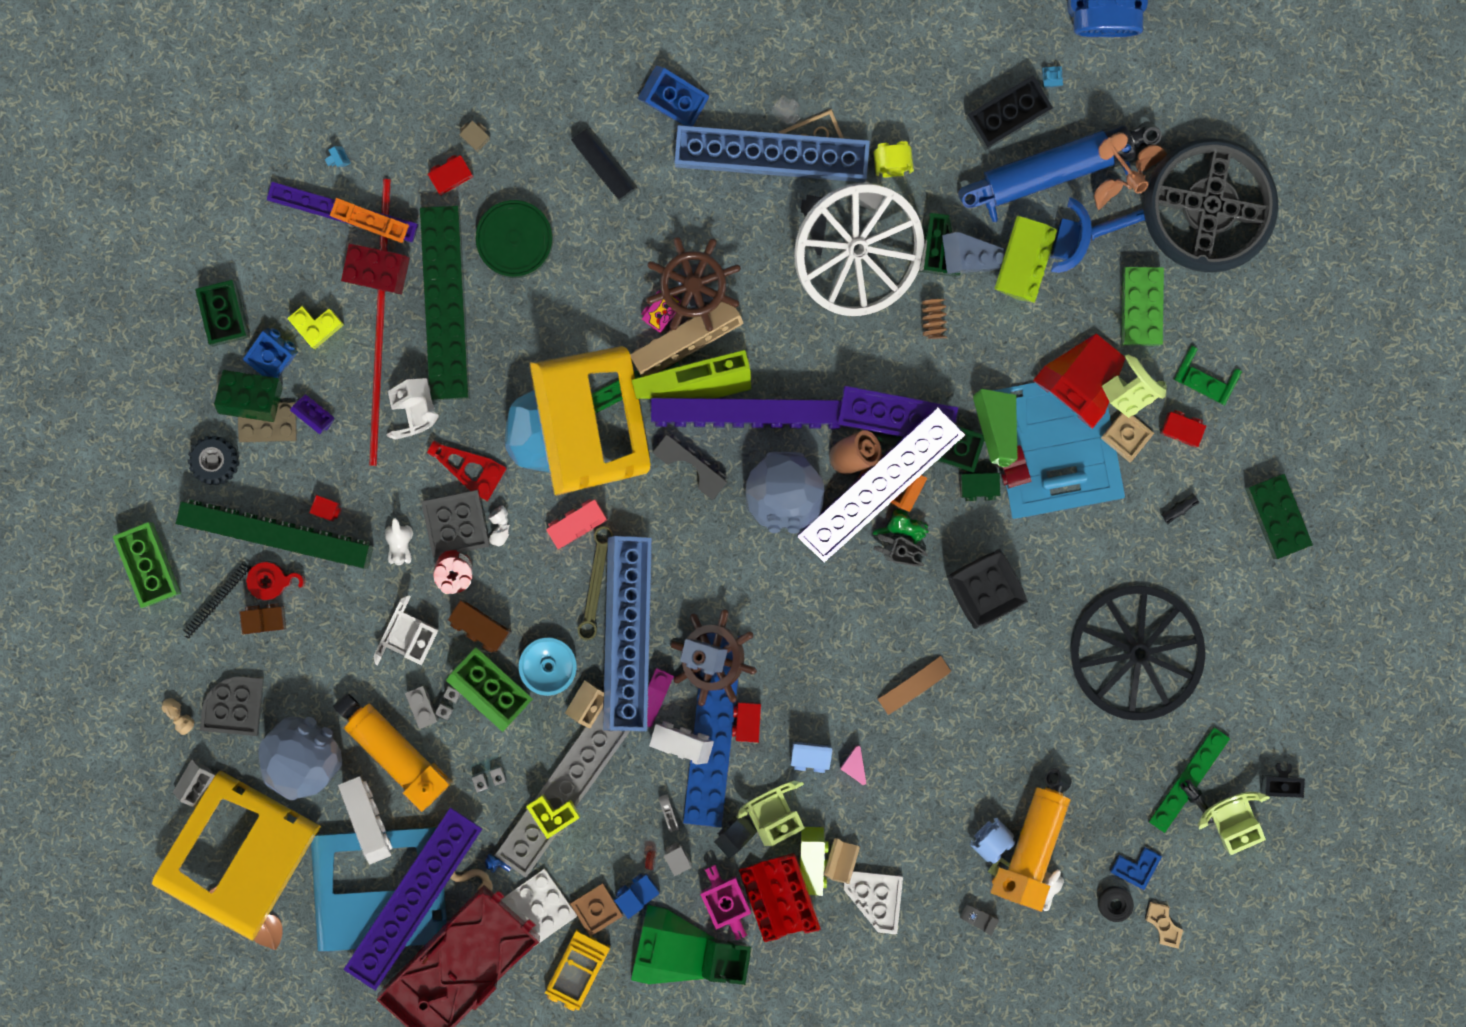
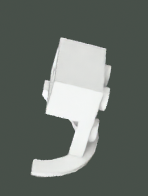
[387,378,439,439]
[373,596,439,666]

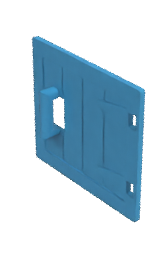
[993,383,1125,519]

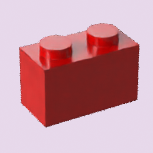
[428,155,473,196]
[1160,410,1206,448]
[732,702,761,743]

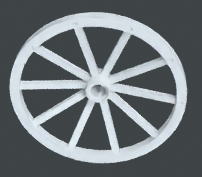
[794,183,924,316]

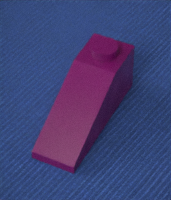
[647,668,674,728]

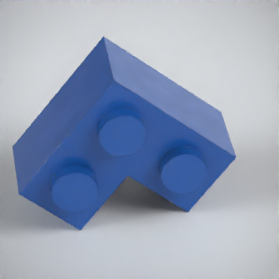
[614,873,660,919]

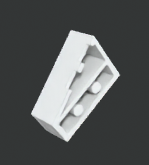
[649,721,714,765]

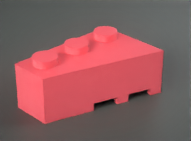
[546,499,608,549]

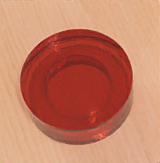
[645,850,657,870]

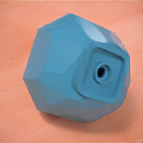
[505,390,550,473]

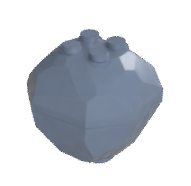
[746,452,824,533]
[259,717,342,800]

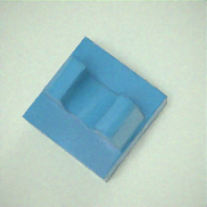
[1042,66,1063,88]
[325,146,351,167]

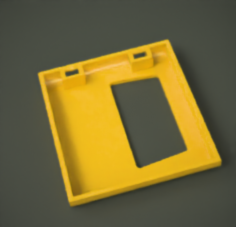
[530,346,651,495]
[152,771,321,941]

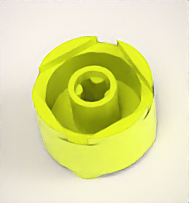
[873,141,914,178]

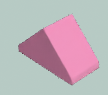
[840,745,866,785]

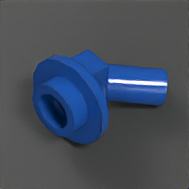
[485,854,511,873]

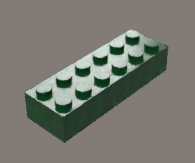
[867,427,985,473]

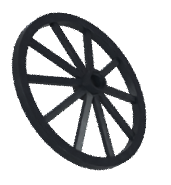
[1071,586,1205,720]

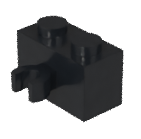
[1261,763,1305,798]
[714,815,758,859]

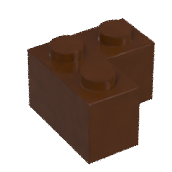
[240,603,286,635]

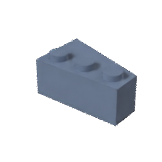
[942,232,1005,274]

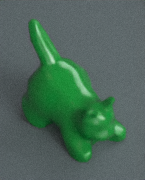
[872,509,929,545]

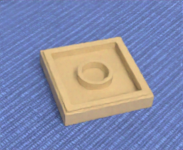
[1101,412,1154,462]

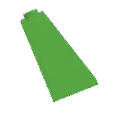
[973,389,1017,467]

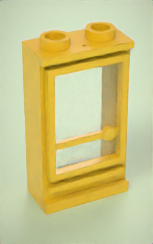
[545,929,611,1011]

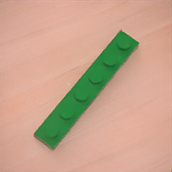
[1148,727,1230,833]

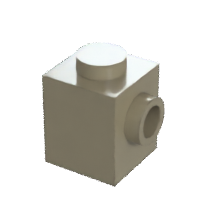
[459,121,490,153]

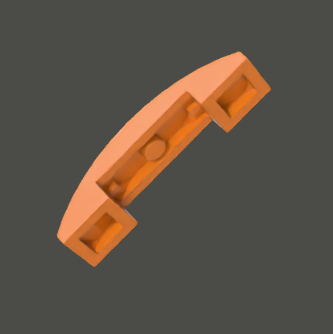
[330,198,409,243]

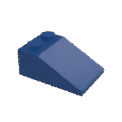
[637,65,710,127]

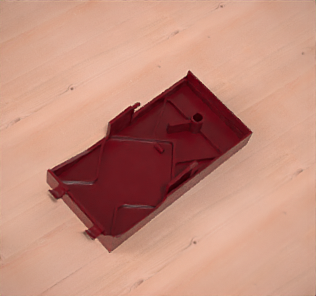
[376,885,540,1027]

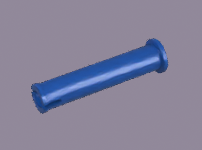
[1091,209,1145,241]

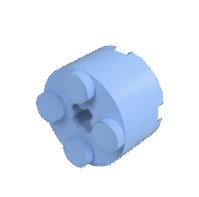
[970,818,1015,864]

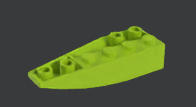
[631,350,752,399]

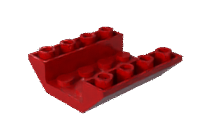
[739,853,821,942]

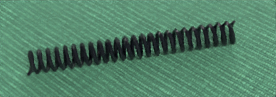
[183,563,251,638]

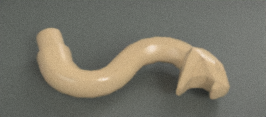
[450,869,493,891]

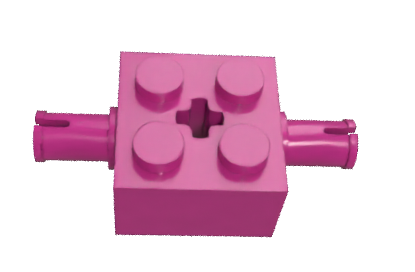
[700,864,751,940]

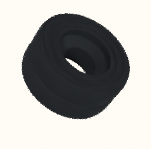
[1098,886,1134,922]

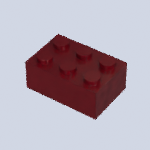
[341,243,410,295]

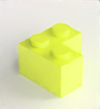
[287,306,344,349]
[526,794,581,839]

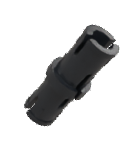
[1161,493,1200,525]

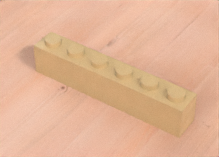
[630,302,744,377]

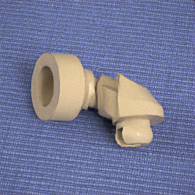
[162,698,195,735]

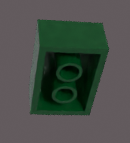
[195,280,250,347]
[214,370,283,422]

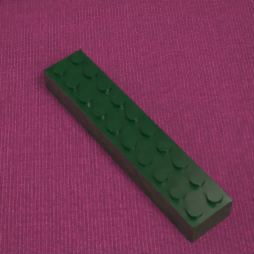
[420,206,470,401]
[175,499,374,569]

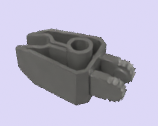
[873,534,928,566]

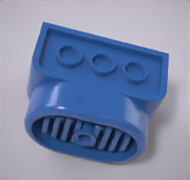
[1067,0,1148,37]

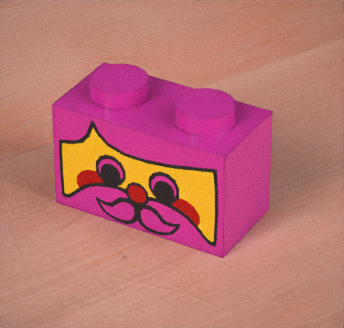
[641,290,681,334]

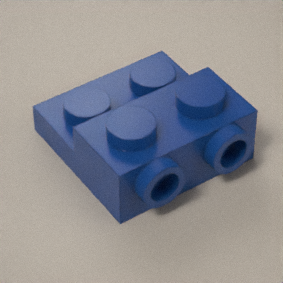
[243,328,298,378]

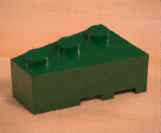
[918,213,961,277]

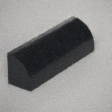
[571,128,637,202]

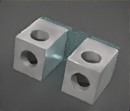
[435,686,461,720]
[471,765,507,792]

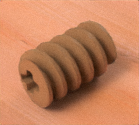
[922,299,947,339]

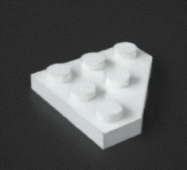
[843,871,903,934]

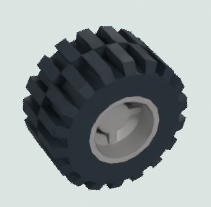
[188,436,239,486]

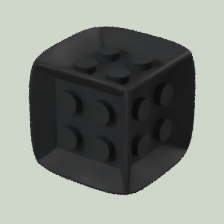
[946,549,1028,629]

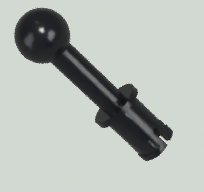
[1180,779,1214,823]

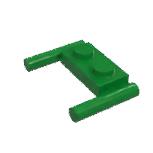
[1174,346,1242,406]

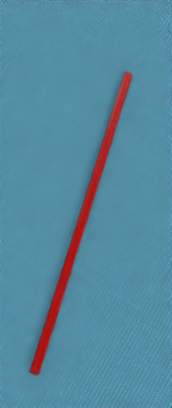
[369,179,391,466]

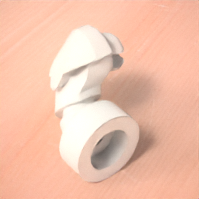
[488,506,510,546]

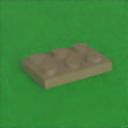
[238,402,297,443]

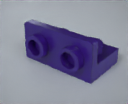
[290,394,335,434]

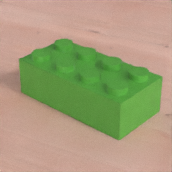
[1121,267,1164,346]
[112,522,181,608]
[446,648,533,732]

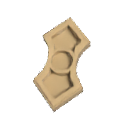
[1145,902,1183,949]

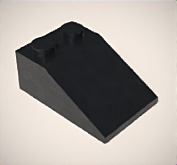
[801,195,829,259]

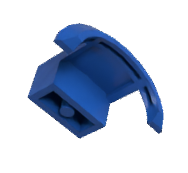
[1051,197,1092,273]

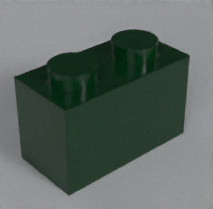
[960,473,1001,501]

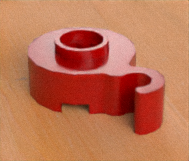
[246,562,305,600]

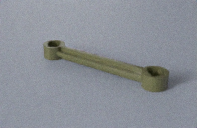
[578,526,614,640]

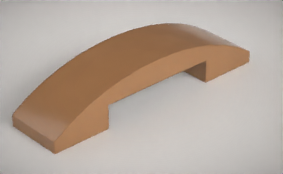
[878,656,951,715]

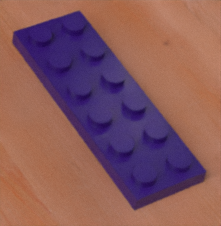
[837,386,958,437]

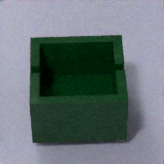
[702,939,752,985]

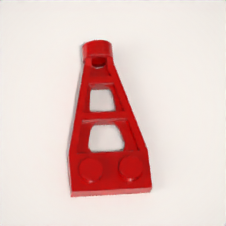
[427,440,507,501]

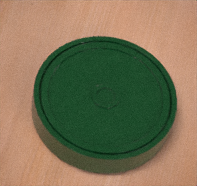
[475,200,553,278]

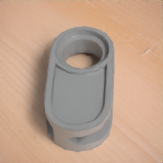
[658,794,680,833]

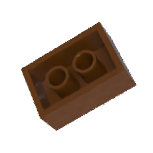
[448,600,512,653]

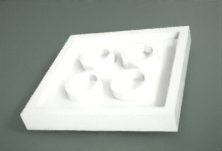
[501,868,577,942]

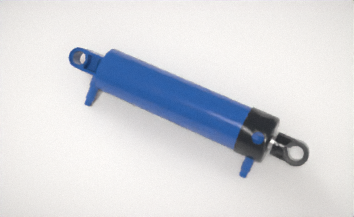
[958,121,1162,222]

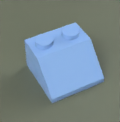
[791,742,833,773]

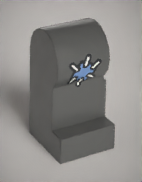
[960,904,999,936]

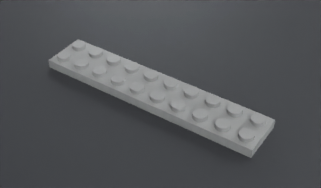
[495,707,630,878]

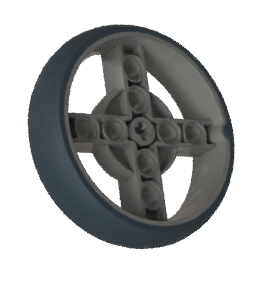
[1144,139,1278,272]

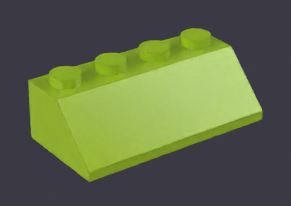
[994,216,1057,303]

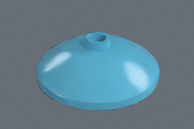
[519,638,577,696]

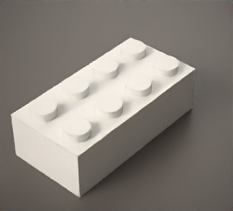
[338,777,393,864]

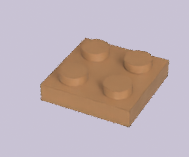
[570,883,623,936]

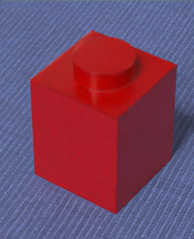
[309,495,341,521]

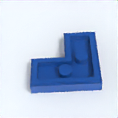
[1110,847,1162,890]

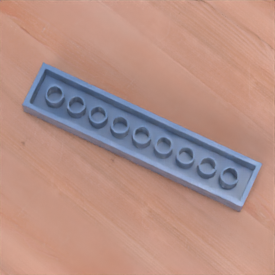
[675,125,870,182]
[603,536,652,731]

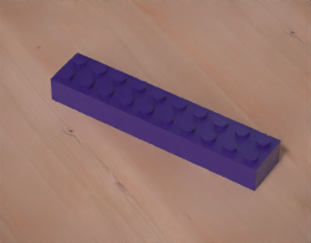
[651,398,843,429]

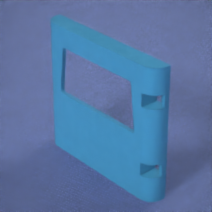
[311,827,447,951]

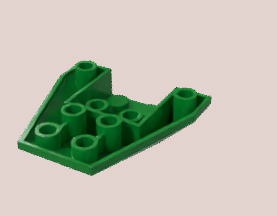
[631,905,716,984]

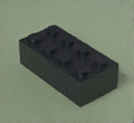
[966,75,1053,151]

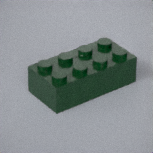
[1245,474,1313,559]

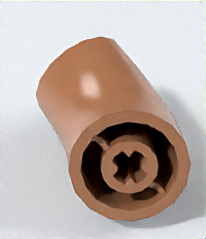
[829,430,881,475]

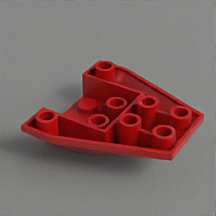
[1033,333,1126,429]

